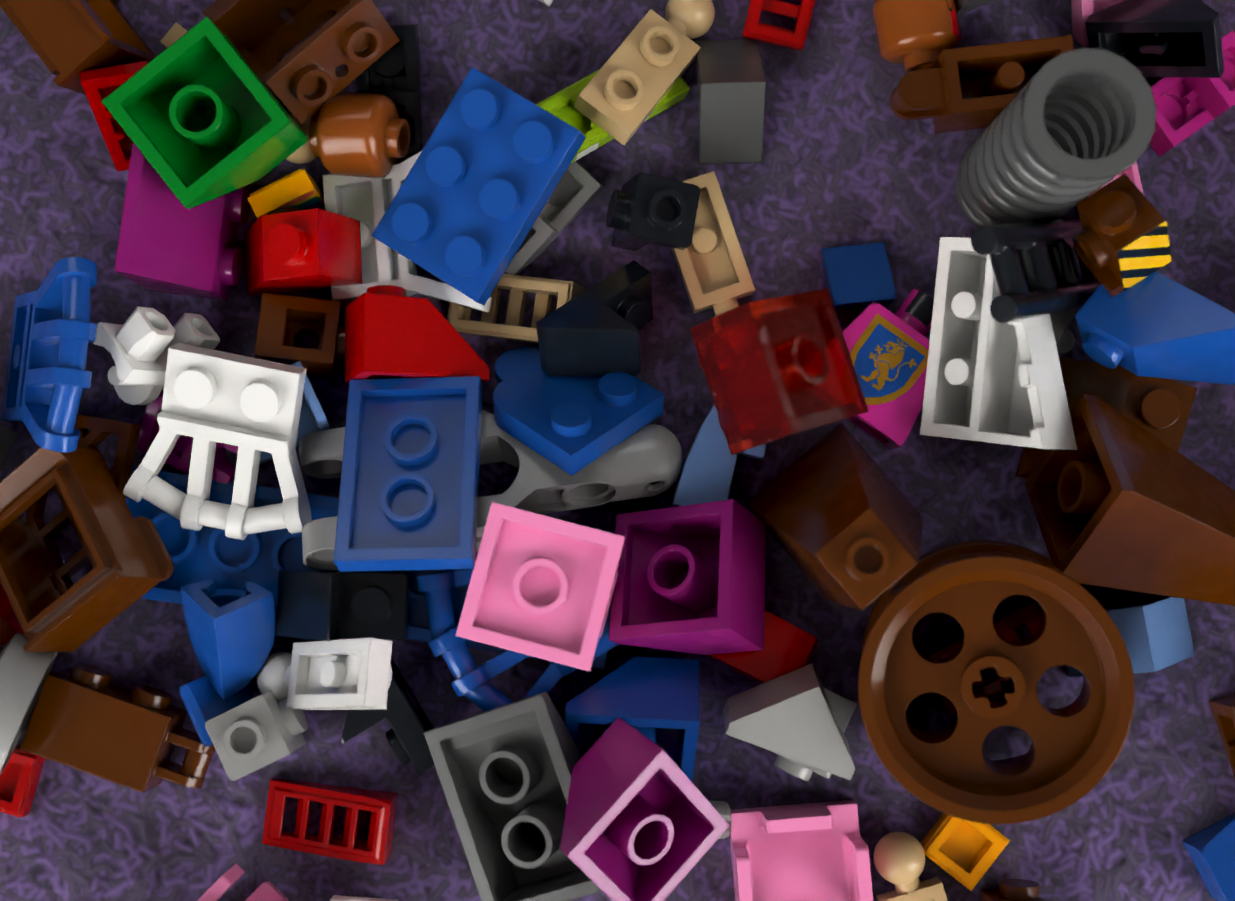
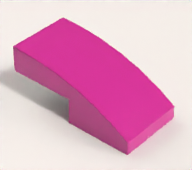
[1149,31,1235,157]

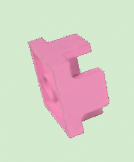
[455,502,625,671]
[730,800,873,901]

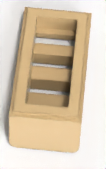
[447,274,586,344]

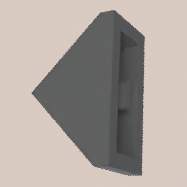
[696,39,766,165]

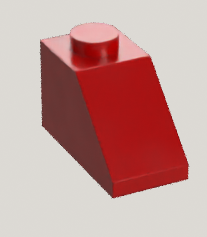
[245,208,362,296]
[345,285,489,383]

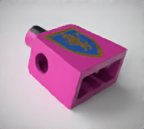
[794,289,934,450]

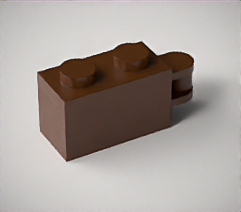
[890,35,1074,134]
[20,663,215,793]

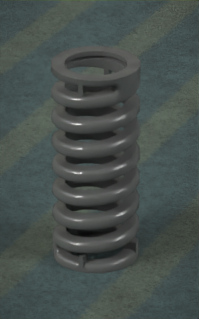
[955,48,1156,228]

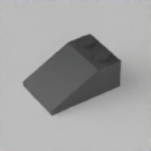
[424,692,601,901]

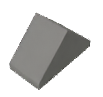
[723,663,856,780]

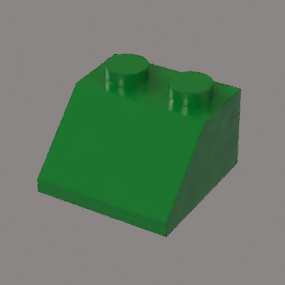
[101,16,309,209]

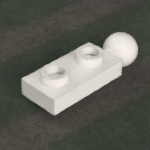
[256,637,393,710]

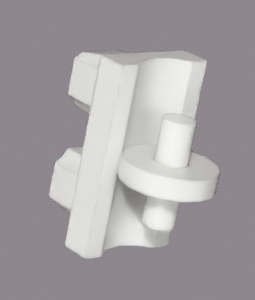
[93,306,220,406]

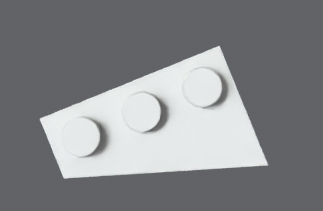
[920,237,1077,450]

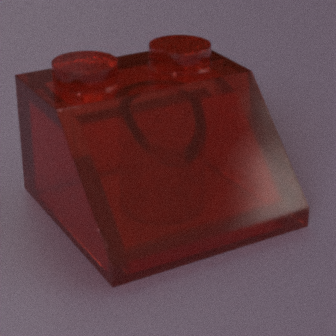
[690,288,869,455]

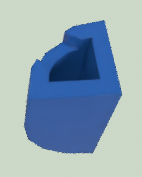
[180,579,276,701]

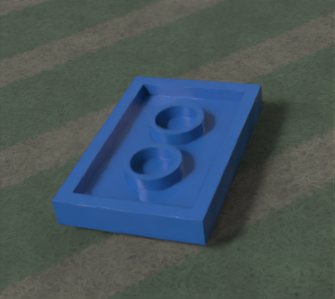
[372,67,586,305]
[334,376,483,572]

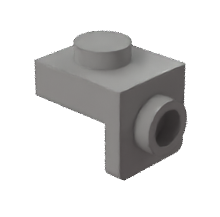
[205,690,308,781]

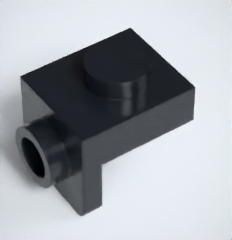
[606,172,700,251]

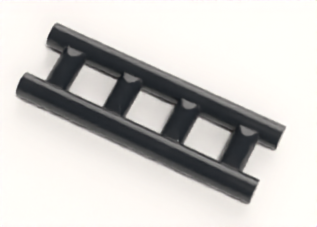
[971,217,1100,323]

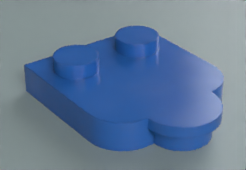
[493,347,664,476]

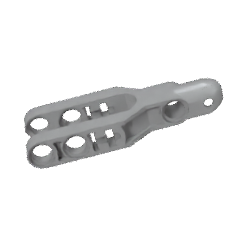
[299,409,682,571]

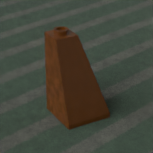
[1025,394,1235,606]
[746,423,924,611]

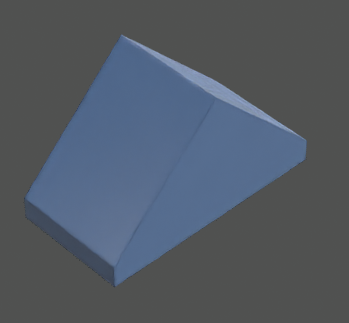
[1066,596,1195,677]

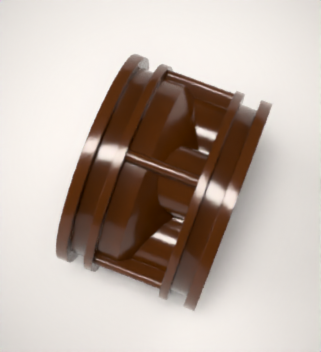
[858,540,1135,824]

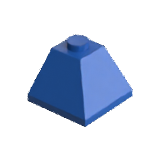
[1076,271,1235,385]
[565,656,700,782]

